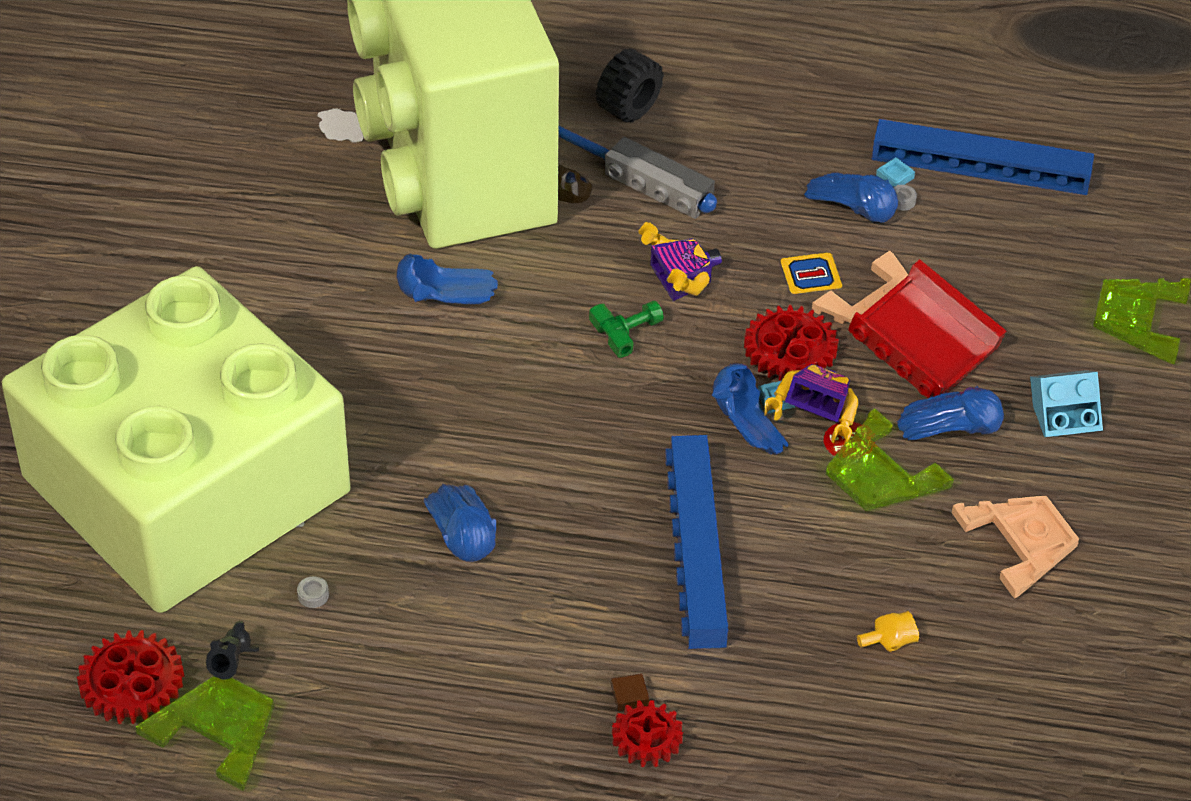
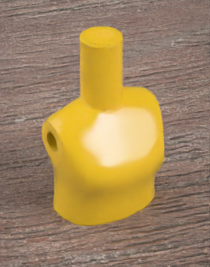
[857,611,919,652]

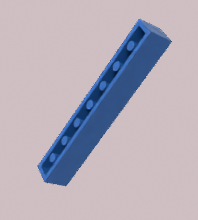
[872,119,1094,195]
[665,435,728,649]

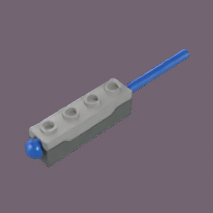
[558,126,717,219]

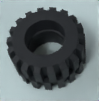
[595,48,664,123]

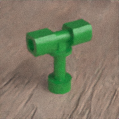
[589,300,664,358]

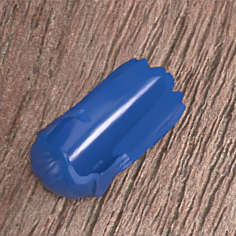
[804,173,898,223]
[396,254,498,304]
[712,363,789,455]
[897,386,1004,440]
[424,484,496,562]

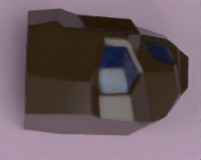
[558,164,593,204]

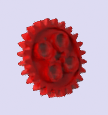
[744,305,839,381]
[77,630,184,724]

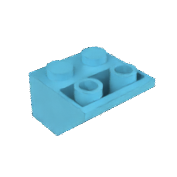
[1030,370,1103,437]

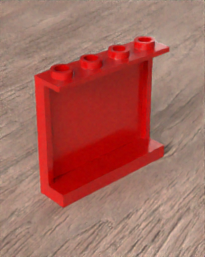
[848,259,1007,398]

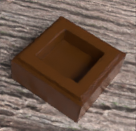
[611,673,650,711]

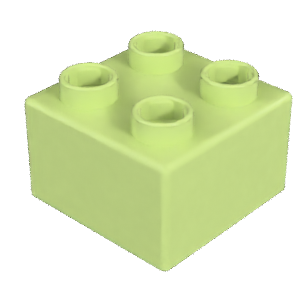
[347,0,559,249]
[2,266,351,613]

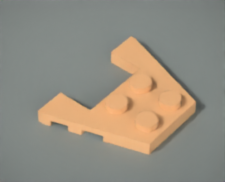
[812,251,908,324]
[952,496,1079,599]

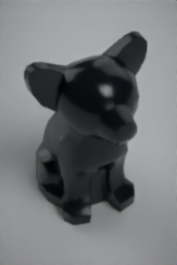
[206,621,260,680]

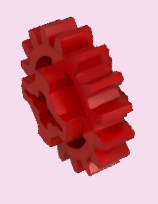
[612,700,683,767]

